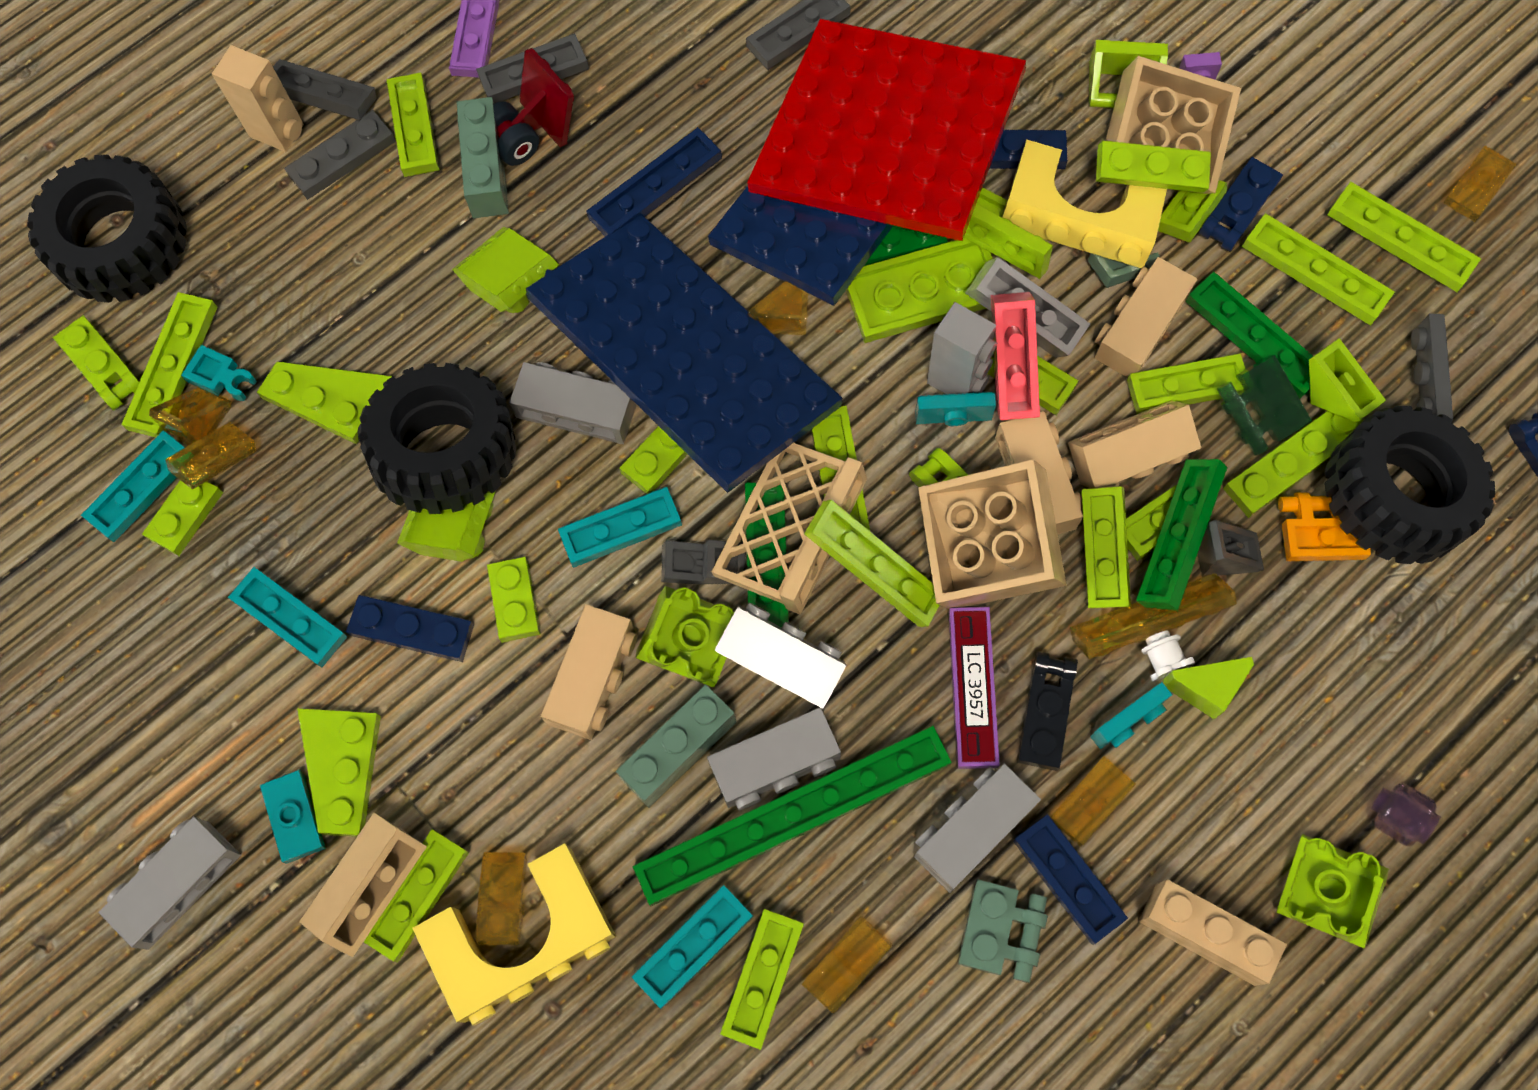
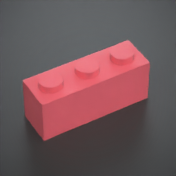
[991,292,1040,420]

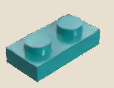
[1090,682,1172,750]

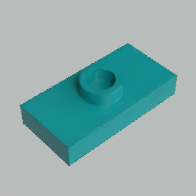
[915,392,996,427]
[260,770,326,864]

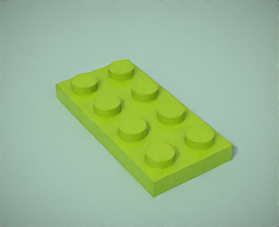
[846,238,993,343]

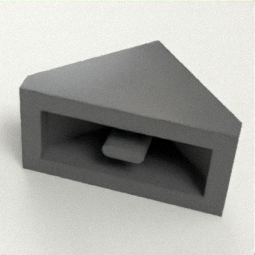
[1198,520,1264,577]

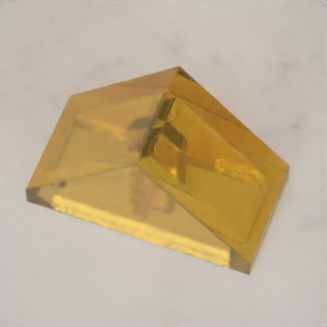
[748,280,808,335]
[149,387,232,452]

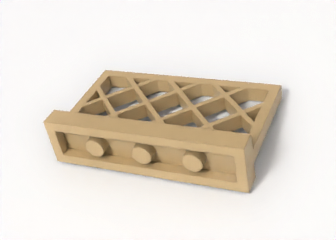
[711,443,867,615]

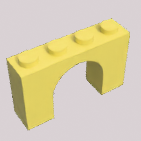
[1002,140,1167,269]
[412,843,616,1026]

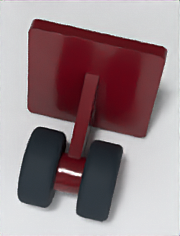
[493,48,574,166]

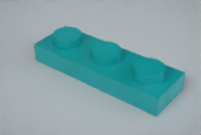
[81,430,196,542]
[558,487,682,568]
[228,567,348,668]
[631,885,753,1009]

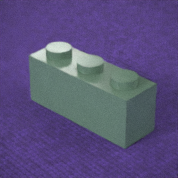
[456,97,509,218]
[616,684,736,808]

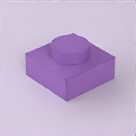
[1179,52,1222,80]

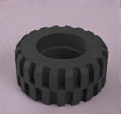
[27,155,187,303]
[358,363,516,514]
[1324,406,1495,564]

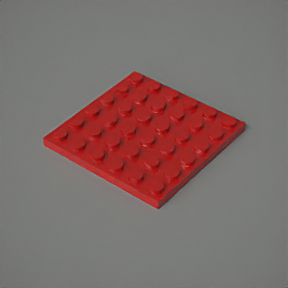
[747,19,1026,241]

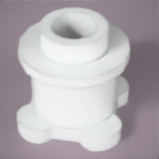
[1141,630,1195,682]

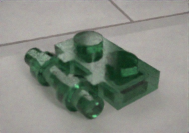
[1217,355,1312,455]

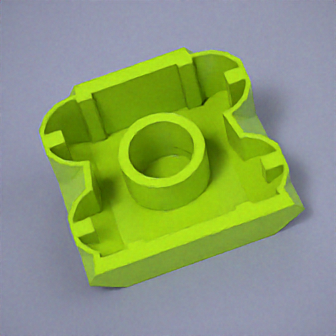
[452,227,559,313]
[397,491,496,562]
[636,586,734,688]
[1277,834,1389,949]

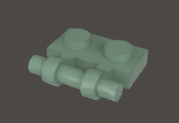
[958,879,1048,983]

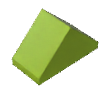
[1309,338,1386,422]
[1163,657,1254,719]

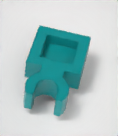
[181,345,257,401]

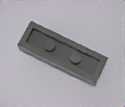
[746,0,851,70]
[476,33,589,104]
[273,59,377,120]
[284,110,396,200]
[1411,313,1453,421]

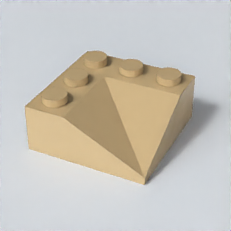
[1106,56,1241,194]
[918,459,1067,609]

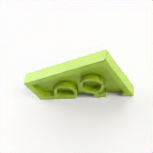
[257,362,392,445]
[297,708,381,837]

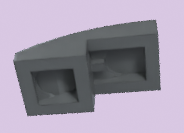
[661,540,745,584]

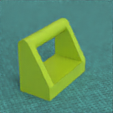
[1089,40,1168,108]

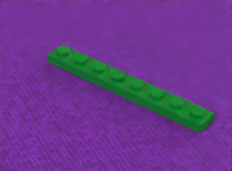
[632,726,952,907]

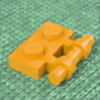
[1278,492,1371,561]

